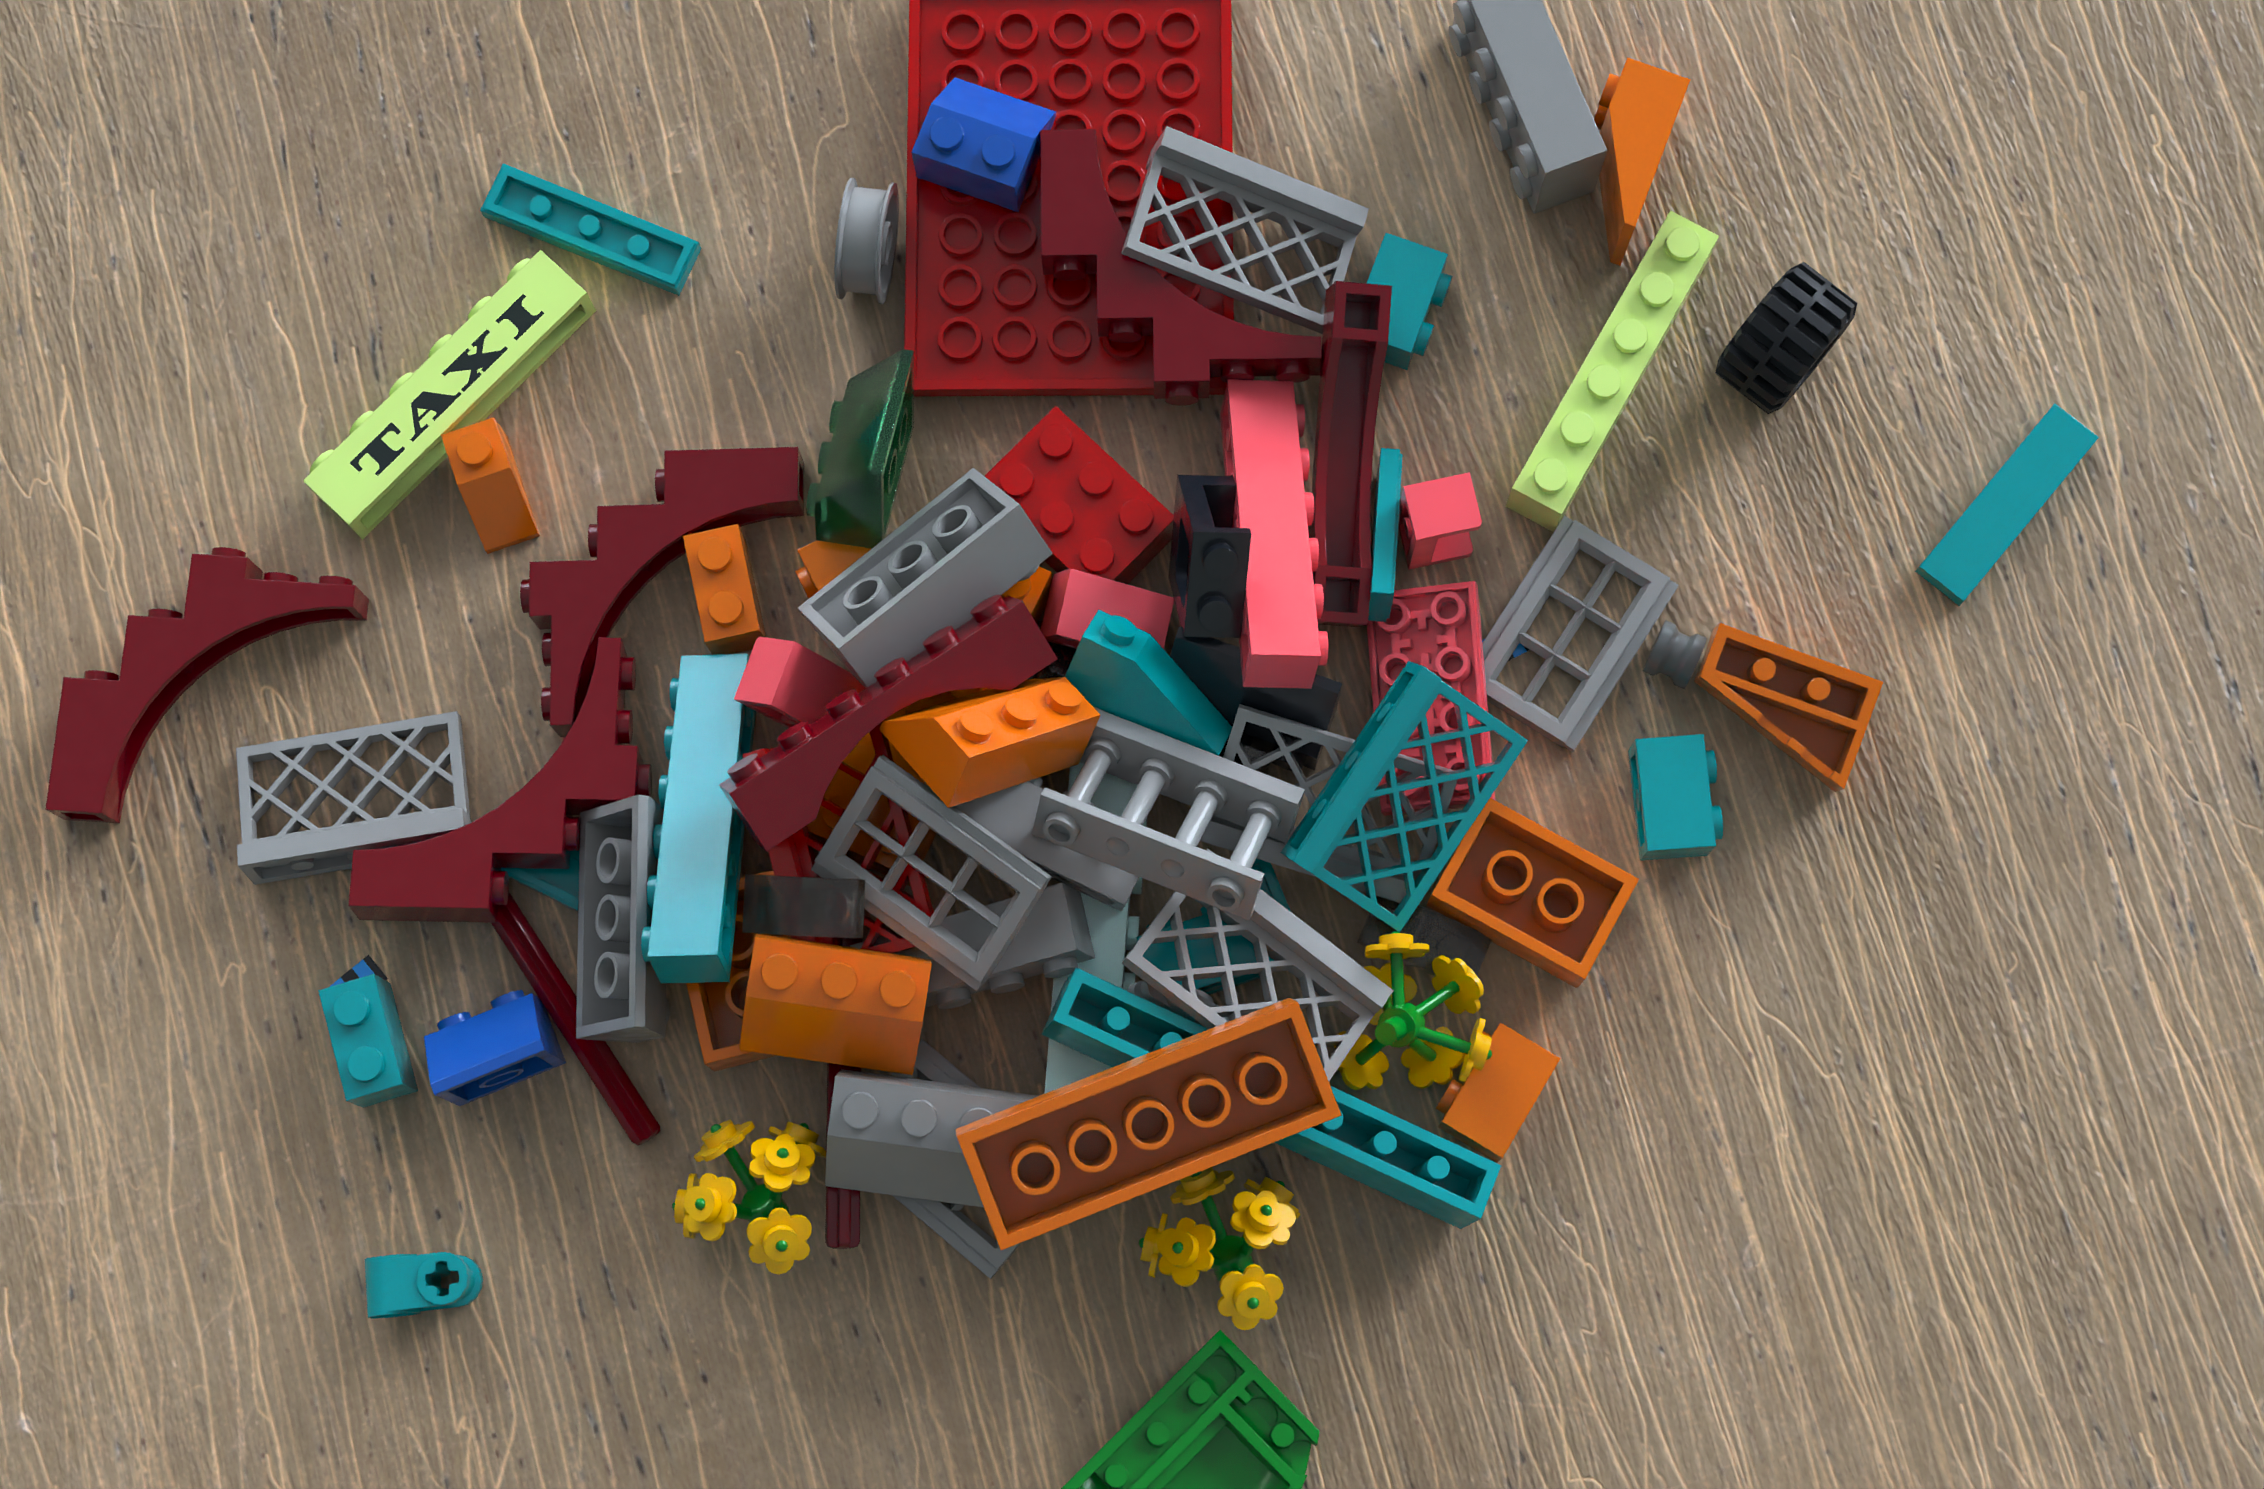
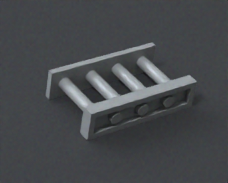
[1032,707,1305,920]

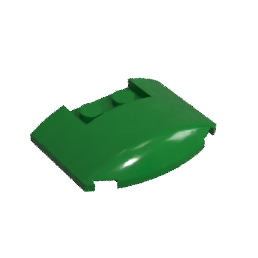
[1061,1330,1320,1489]

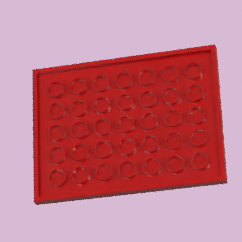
[904,0,1234,397]

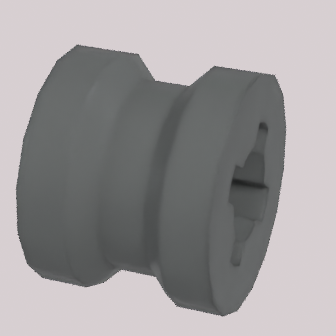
[1643,620,1707,689]

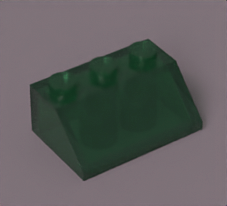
[806,349,914,549]

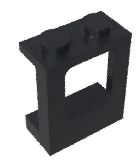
[1168,475,1251,638]

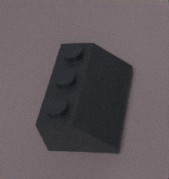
[1170,626,1342,771]

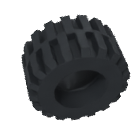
[1715,262,1858,414]

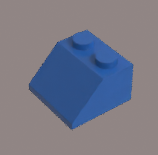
[911,77,1056,212]
[424,990,566,1106]

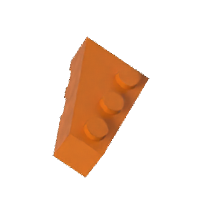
[1694,623,1883,792]

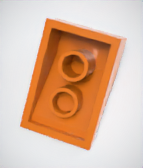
[1594,57,1691,266]

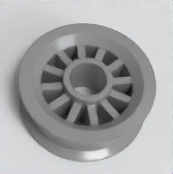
[834,178,899,304]

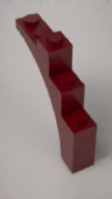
[1040,129,1322,406]
[520,447,804,737]
[45,547,369,824]
[348,637,652,923]

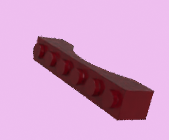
[1309,281,1392,627]
[719,594,1058,852]

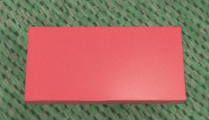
[1367,581,1496,816]

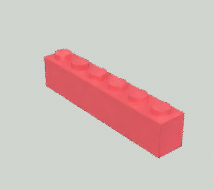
[1220,379,1329,689]

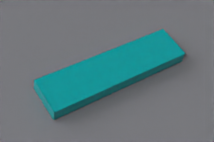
[480,163,702,296]
[1915,403,2099,606]

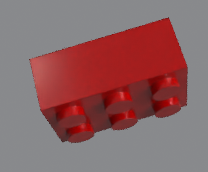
[985,406,1174,584]

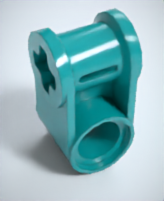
[365,1252,483,1319]

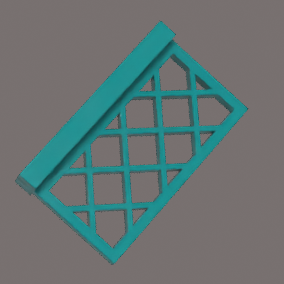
[1280,661,1528,932]

